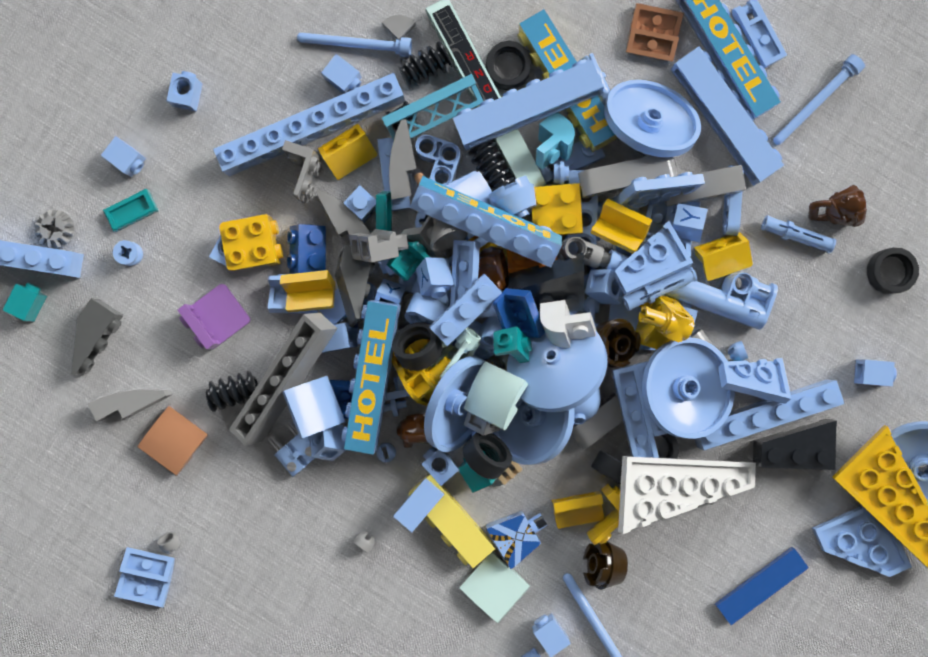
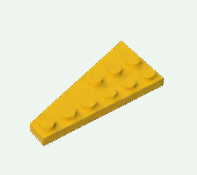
[832,425,928,568]

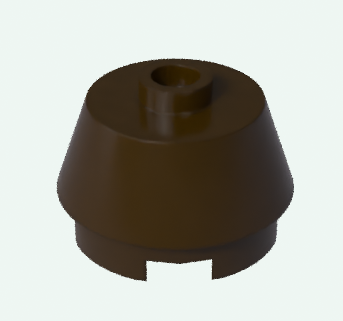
[595,319,641,367]
[583,541,628,590]

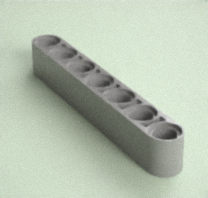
[571,329,714,449]

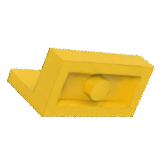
[318,124,377,180]
[591,199,652,254]
[694,232,753,281]
[280,270,336,313]
[551,491,604,529]

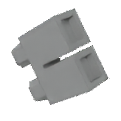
[349,229,408,262]

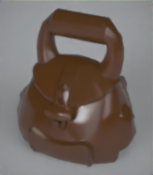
[808,185,867,227]
[478,246,509,292]
[396,414,431,448]

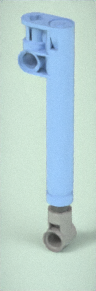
[560,237,778,330]

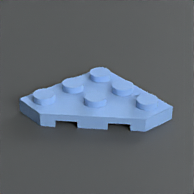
[612,172,705,211]
[812,506,912,577]

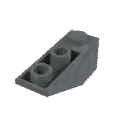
[335,244,375,327]
[71,298,123,376]

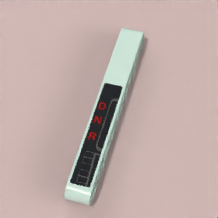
[425,0,547,187]

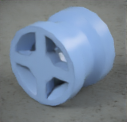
[113,240,143,266]

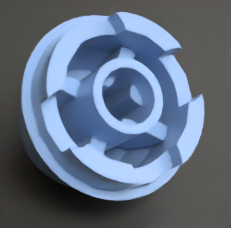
[488,176,536,218]

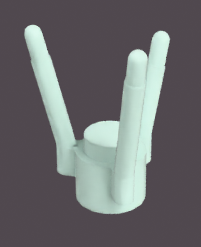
[440,327,481,378]

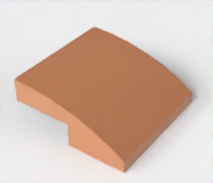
[626,3,684,62]
[137,406,208,476]

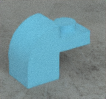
[536,112,575,169]

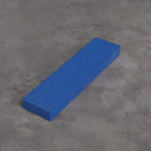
[715,547,809,625]

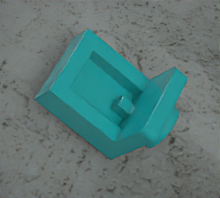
[386,241,431,281]
[494,326,532,363]

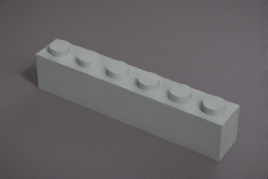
[229,313,338,446]

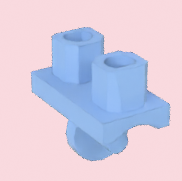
[384,377,410,417]

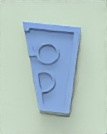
[613,221,693,296]
[718,358,791,404]

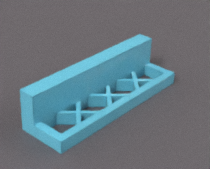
[382,74,483,141]

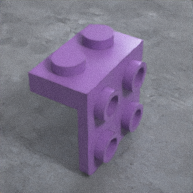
[177,284,251,350]

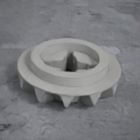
[34,210,74,248]

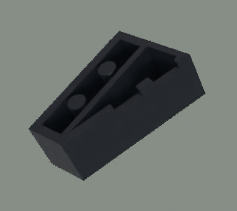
[508,253,584,311]
[753,419,837,470]

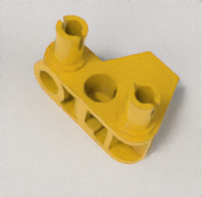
[624,293,694,349]
[392,339,451,406]

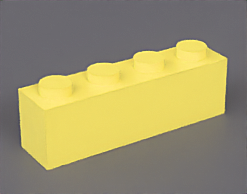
[408,473,495,568]

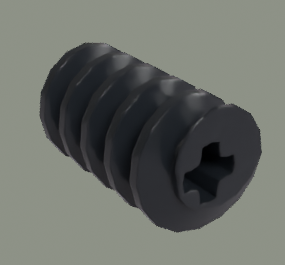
[398,41,453,90]
[467,142,515,192]
[206,371,258,412]

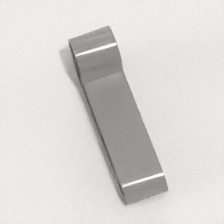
[578,156,677,198]

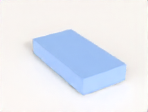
[393,478,444,532]

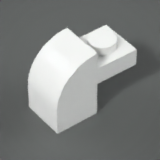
[540,300,596,348]

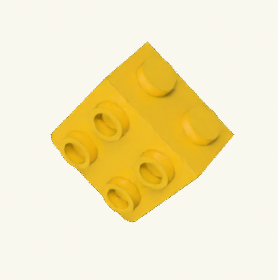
[219,214,283,271]
[587,484,620,545]

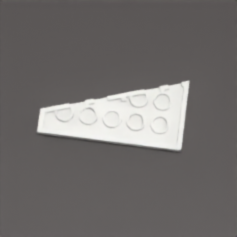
[618,456,756,534]

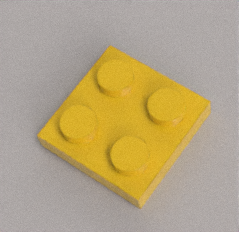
[532,183,583,235]

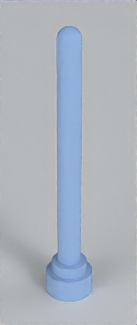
[297,33,412,58]
[773,54,865,145]
[563,573,622,657]

